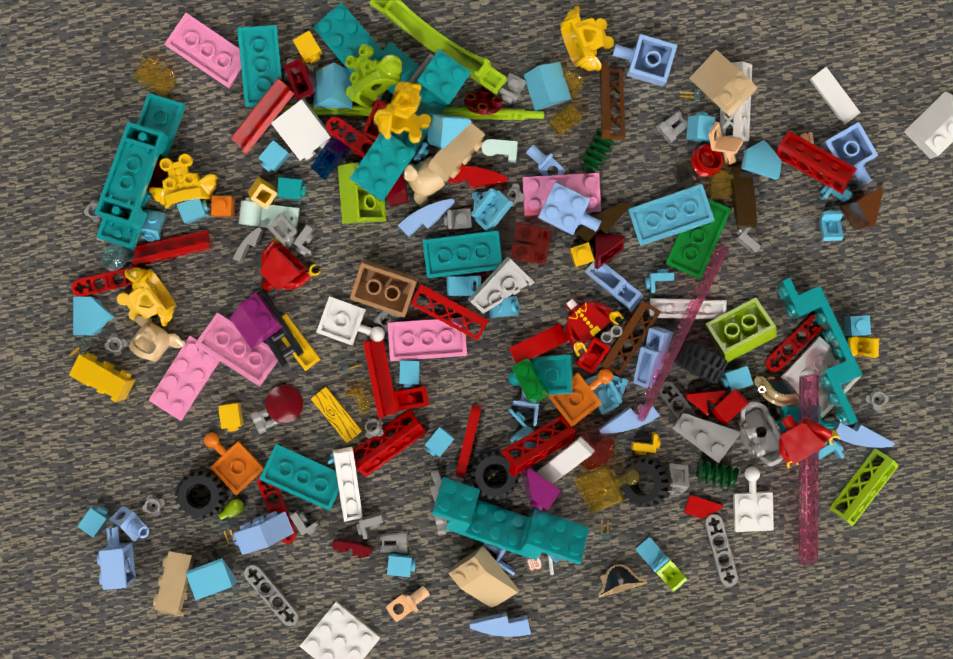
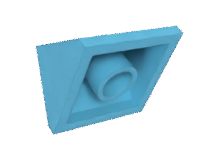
[524,62,572,111]
[313,63,353,109]
[427,114,471,149]
[186,558,237,600]

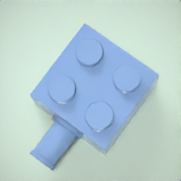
[613,34,677,87]
[819,122,878,186]
[538,182,601,235]
[233,511,294,555]
[97,526,136,590]

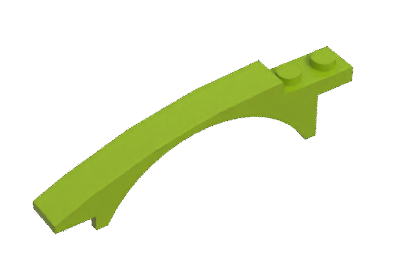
[369,0,508,95]

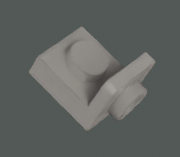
[499,73,526,103]
[444,209,472,230]
[267,215,298,247]
[293,225,315,256]
[735,227,761,253]
[667,463,689,495]
[290,510,320,535]
[357,512,384,539]

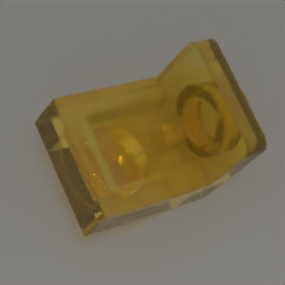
[563,71,585,100]
[548,104,583,137]
[709,171,733,200]
[344,388,371,415]

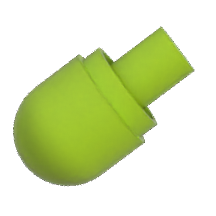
[218,499,244,520]

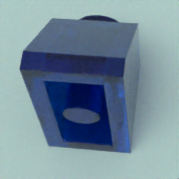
[311,135,351,180]

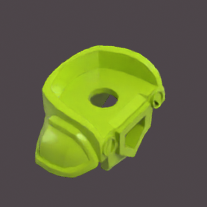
[345,44,402,107]

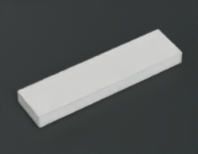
[649,298,727,319]
[536,437,595,484]
[333,447,363,522]

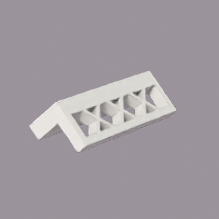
[720,61,752,142]

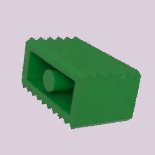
[511,359,550,404]

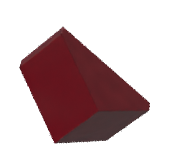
[284,57,316,101]
[594,234,626,270]

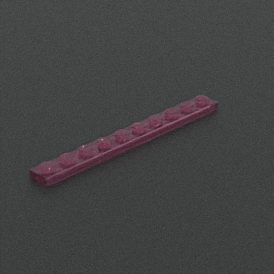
[635,246,729,423]
[798,374,819,566]

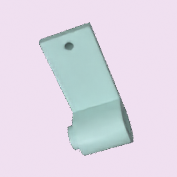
[238,198,300,230]

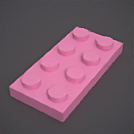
[164,13,242,89]
[522,173,601,216]
[195,312,278,387]
[388,317,467,361]
[149,336,220,421]

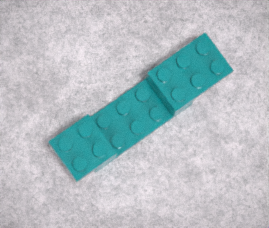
[349,49,471,202]
[94,93,186,250]
[777,278,863,425]
[432,477,589,565]

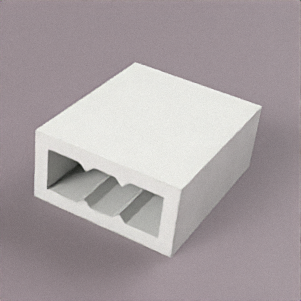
[271,99,332,160]

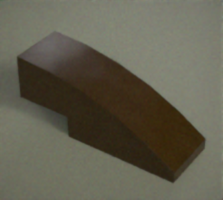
[729,167,757,228]
[575,202,631,243]

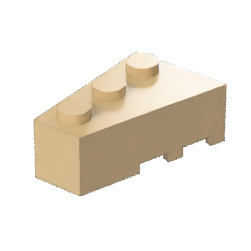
[428,123,485,182]
[153,551,194,617]

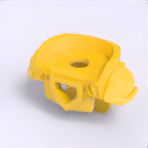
[560,6,614,71]
[374,82,431,143]
[149,154,217,209]
[117,267,176,327]

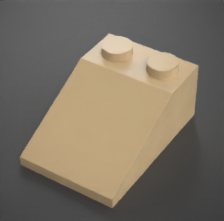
[689,50,758,117]
[448,545,520,608]

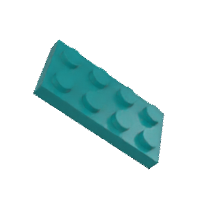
[312,2,387,74]
[237,25,282,107]
[423,231,503,278]
[260,444,339,511]

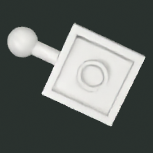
[316,296,385,346]
[733,466,774,532]

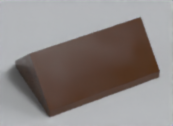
[840,187,884,231]

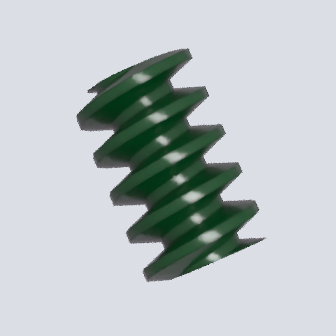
[579,129,616,173]
[696,458,739,490]

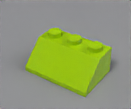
[338,163,386,224]
[705,298,777,362]

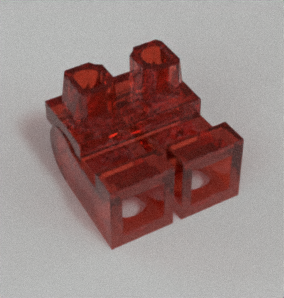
[510,222,552,264]
[570,432,615,470]

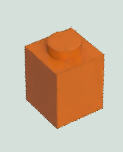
[211,196,235,218]

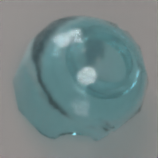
[102,243,129,272]

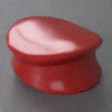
[691,144,723,177]

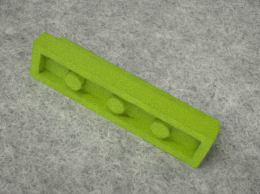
[829,448,898,526]

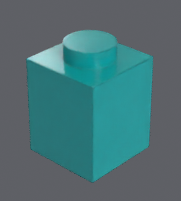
[277,177,307,201]

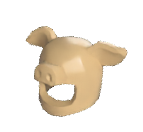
[404,156,445,208]
[129,315,185,362]

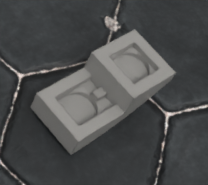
[233,228,264,263]

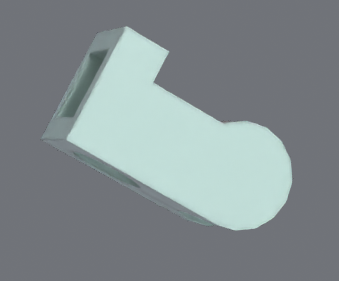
[482,139,518,163]

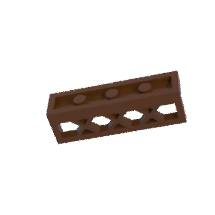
[599,61,625,140]
[600,299,661,376]

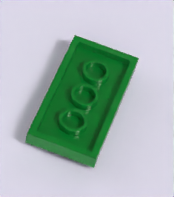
[665,198,732,280]

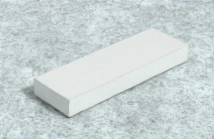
[809,67,860,125]

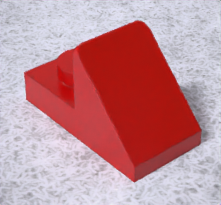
[576,337,611,374]
[393,386,430,411]
[684,389,726,415]
[711,389,749,426]

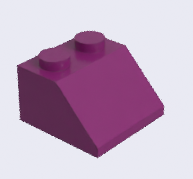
[230,293,283,349]
[522,468,561,511]

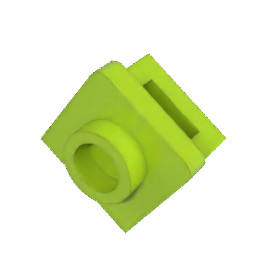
[656,556,687,592]

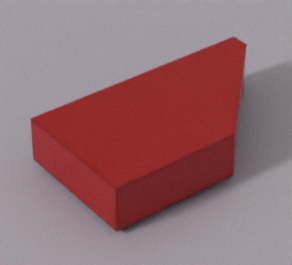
[684,494,724,519]

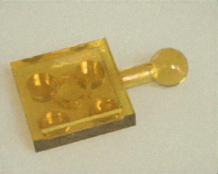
[574,465,640,514]

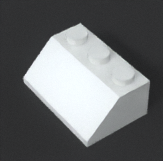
[904,91,953,159]

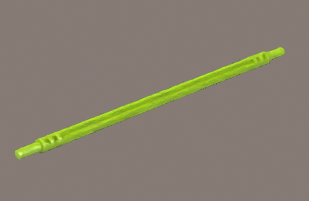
[279,103,544,120]

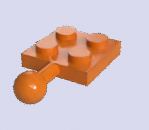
[548,368,613,427]
[204,432,265,495]

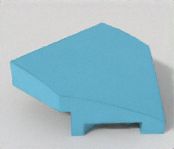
[741,140,782,180]
[471,188,513,232]
[73,297,114,335]
[585,374,629,415]

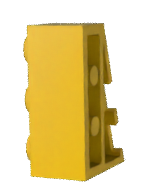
[69,352,136,402]

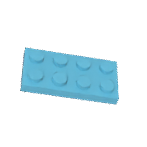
[628,184,715,246]

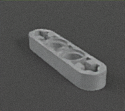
[704,513,738,587]
[244,564,299,626]

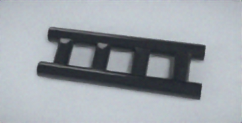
[258,289,304,367]

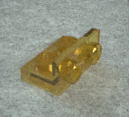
[132,57,178,98]

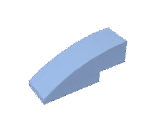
[398,199,455,237]
[585,261,643,311]
[633,327,674,389]
[598,402,660,434]
[831,421,895,448]
[470,612,531,637]

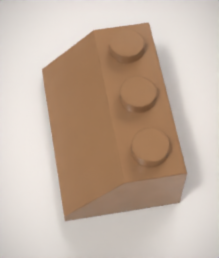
[350,260,419,317]

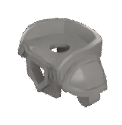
[737,401,783,466]

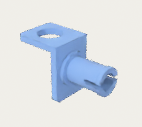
[526,144,566,176]
[512,390,539,427]
[110,506,149,541]
[483,543,516,575]

